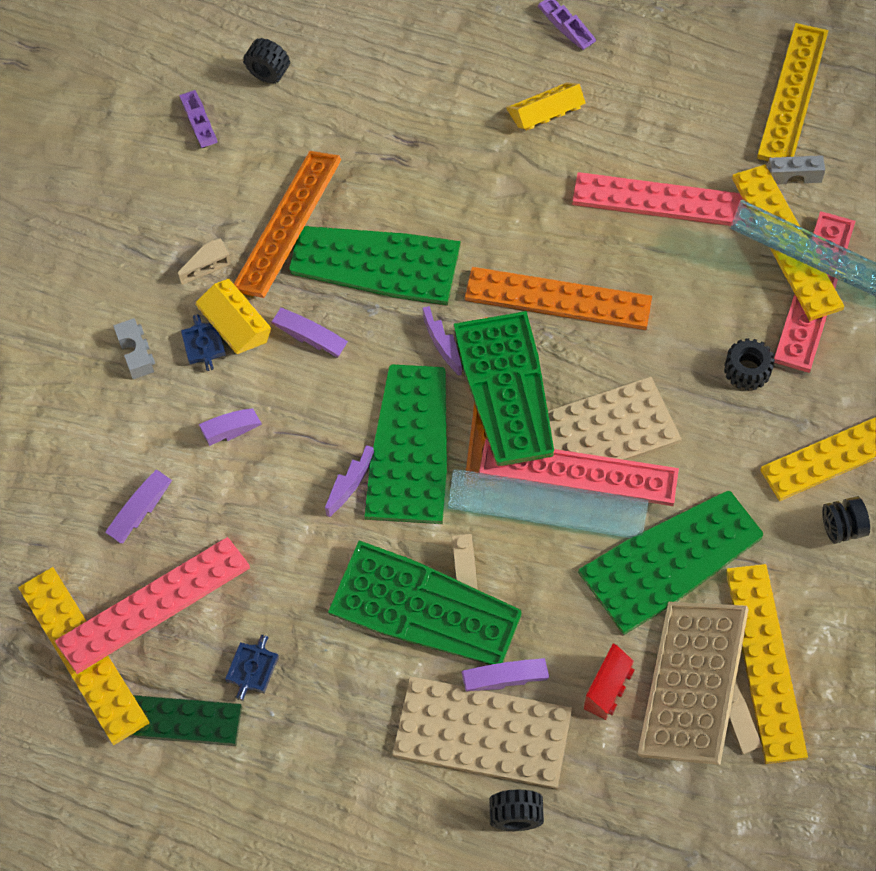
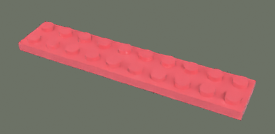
[572,172,752,228]
[774,211,856,373]
[479,439,679,506]
[55,537,250,674]

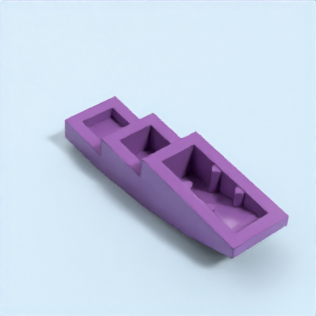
[538,0,597,50]
[179,90,218,148]
[423,306,462,375]
[271,308,348,358]
[325,445,374,517]
[106,470,172,543]
[461,658,549,691]

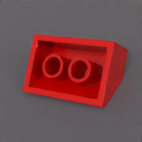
[584,643,635,720]

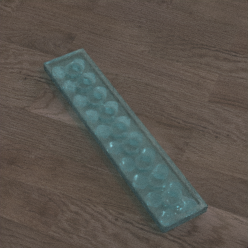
[730,199,876,297]
[448,469,648,538]

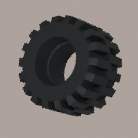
[243,38,290,84]
[724,338,775,390]
[489,789,544,831]

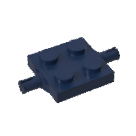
[181,314,226,371]
[225,634,279,701]

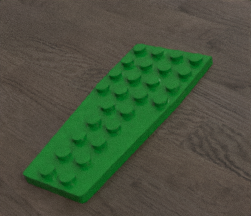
[289,226,461,306]
[453,311,554,466]
[364,364,447,524]
[578,491,763,635]
[328,540,522,665]

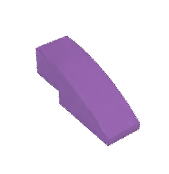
[199,408,262,446]

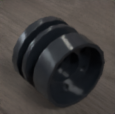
[822,496,871,544]

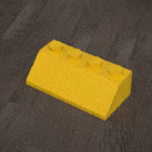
[506,82,586,130]
[195,279,271,354]

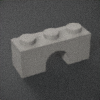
[767,156,825,185]
[113,318,155,379]

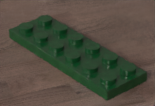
[128,695,242,746]

